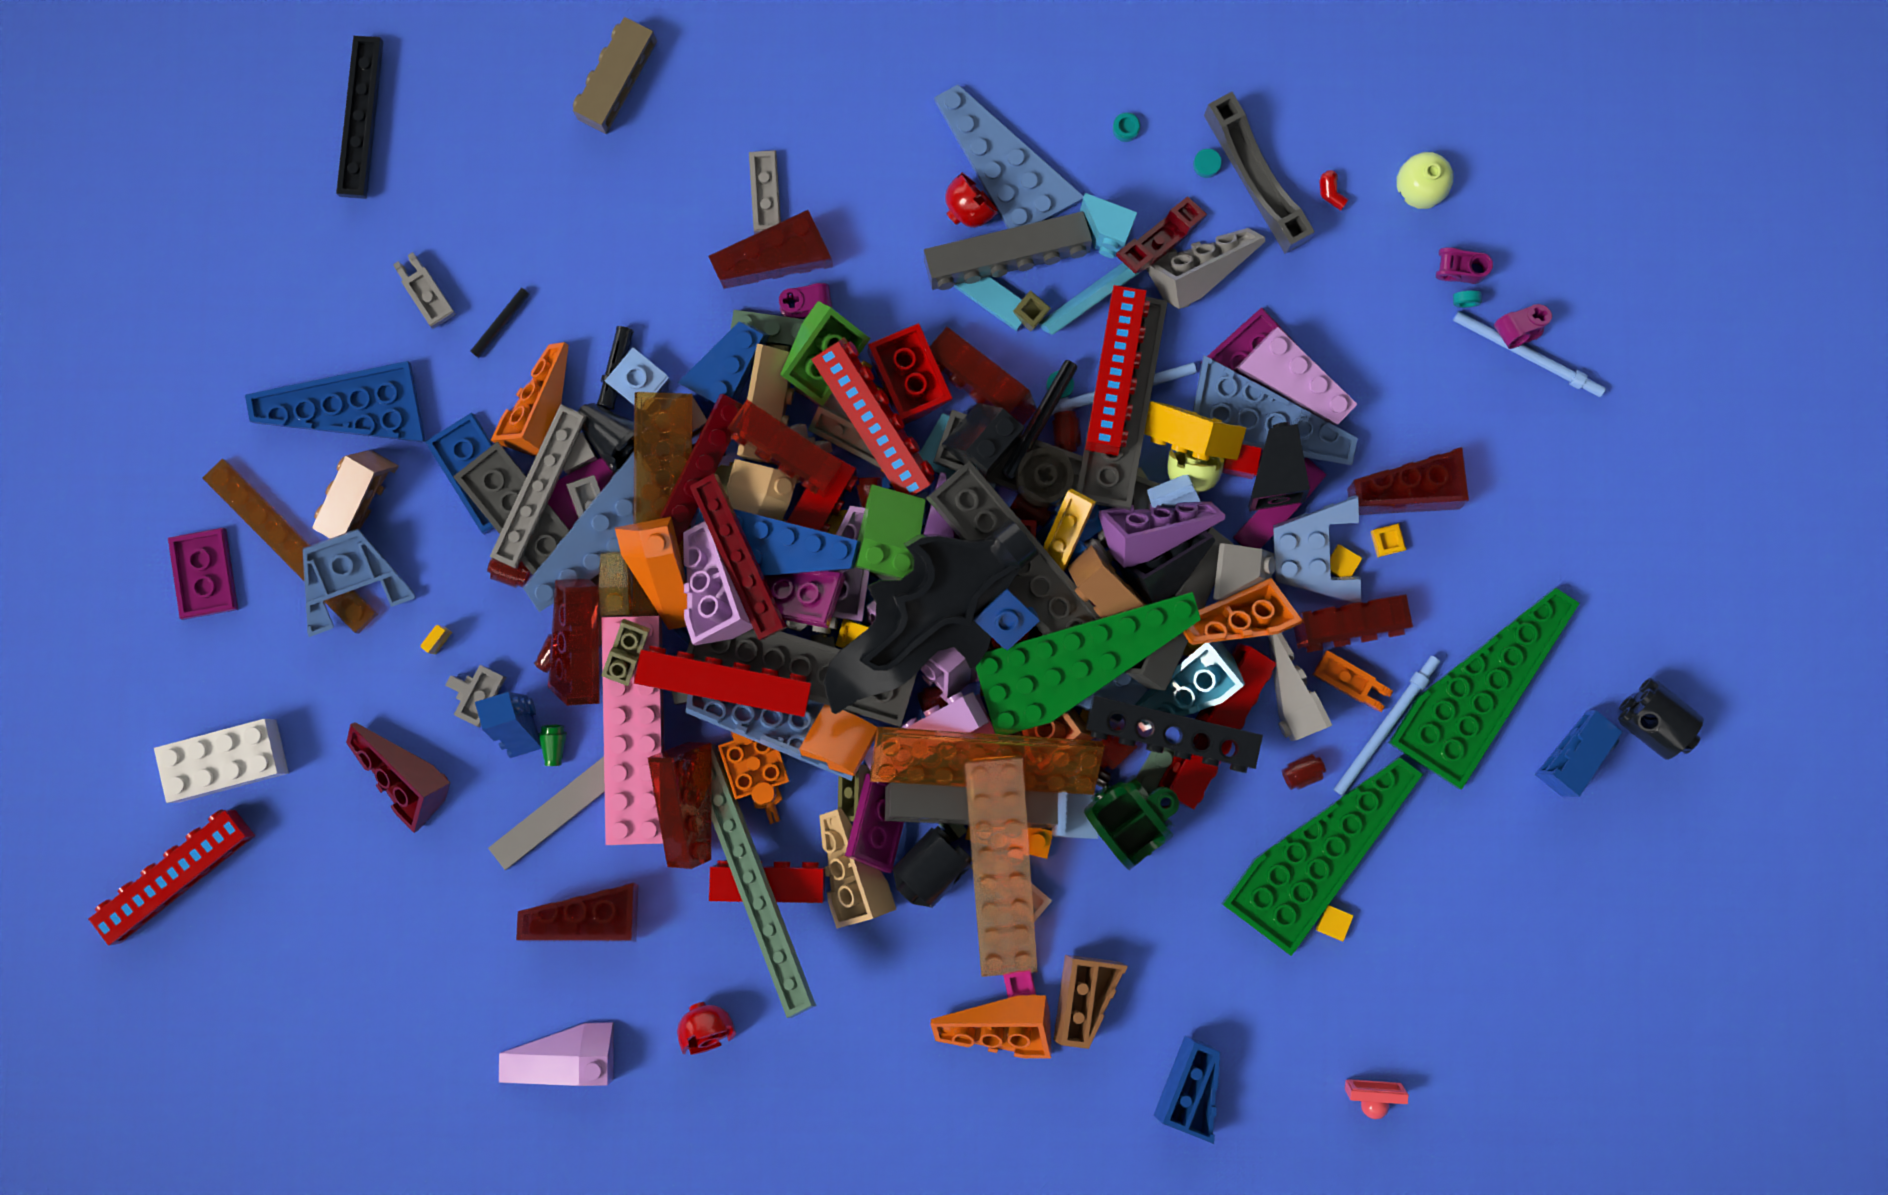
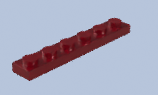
[659,394,746,547]
[689,473,787,640]

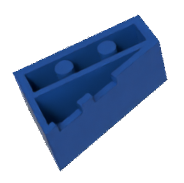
[678,321,770,403]
[475,692,541,758]
[1535,710,1622,797]
[1153,1035,1220,1144]

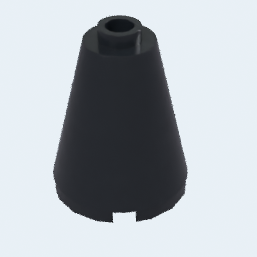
[578,403,653,473]

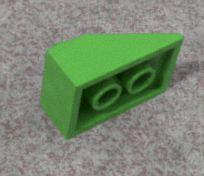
[780,301,871,406]
[855,484,926,579]

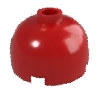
[945,172,998,228]
[677,1002,736,1055]

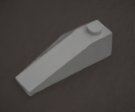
[1146,228,1265,309]
[1268,632,1332,741]

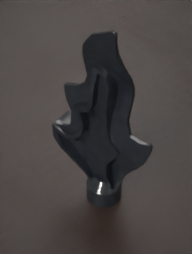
[824,519,1039,714]

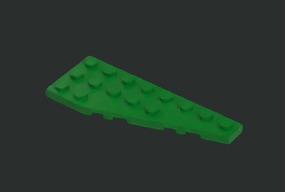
[1388,588,1580,790]
[976,592,1201,738]
[1221,757,1423,956]

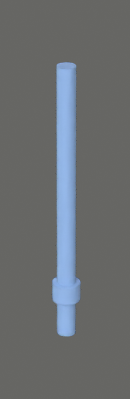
[1453,311,1606,397]
[1051,362,1197,415]
[1333,656,1440,796]

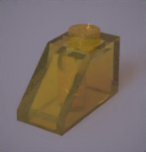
[599,552,633,616]

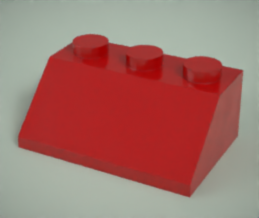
[867,323,952,425]

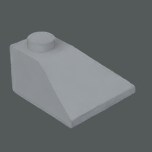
[1213,543,1276,601]

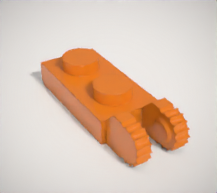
[1312,650,1393,712]

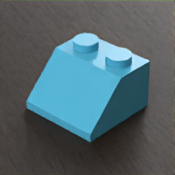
[1080,193,1137,258]

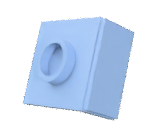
[605,348,670,413]
[1147,475,1201,508]
[1052,790,1098,839]

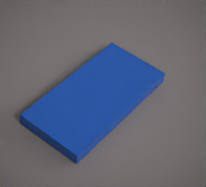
[425,412,495,535]

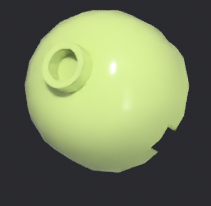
[1397,152,1454,209]
[1168,449,1224,494]

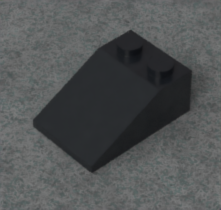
[1117,531,1216,603]

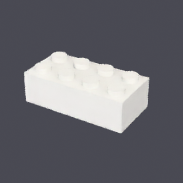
[154,719,289,803]

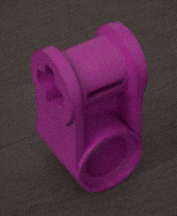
[1436,248,1493,284]
[779,283,833,319]
[1494,304,1552,349]

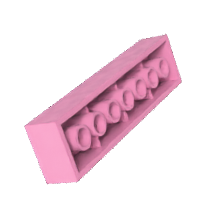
[602,616,666,845]

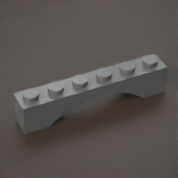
[1204,92,1315,254]

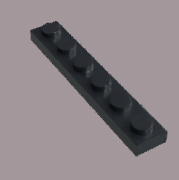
[336,35,383,199]

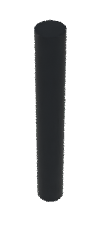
[470,287,530,358]

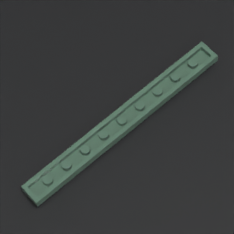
[688,743,816,1018]

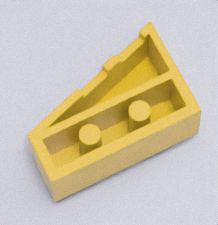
[1144,401,1246,461]

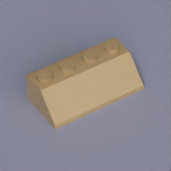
[737,344,794,465]

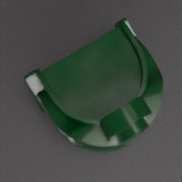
[1084,775,1179,870]

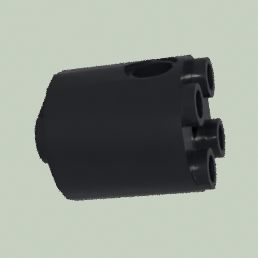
[1618,678,1704,760]
[892,826,974,908]

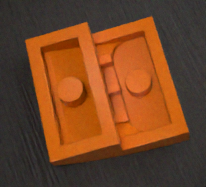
[799,704,879,776]

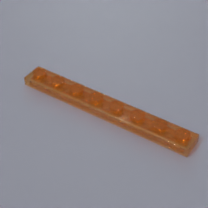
[202,459,378,634]

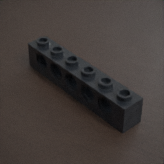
[1085,696,1263,773]

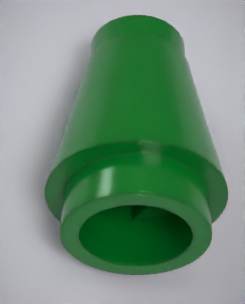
[538,724,567,766]

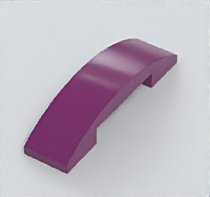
[1233,457,1326,549]

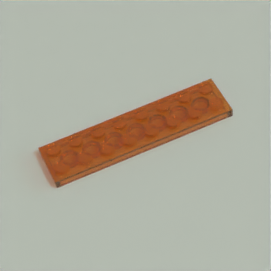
[633,392,692,617]
[870,727,1104,795]
[964,755,1038,977]

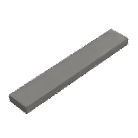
[490,404,587,569]
[488,757,605,870]

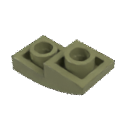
[601,619,650,686]

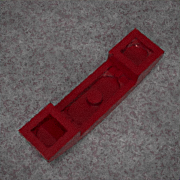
[1116,196,1207,274]

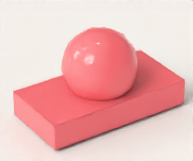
[1345,1079,1409,1120]

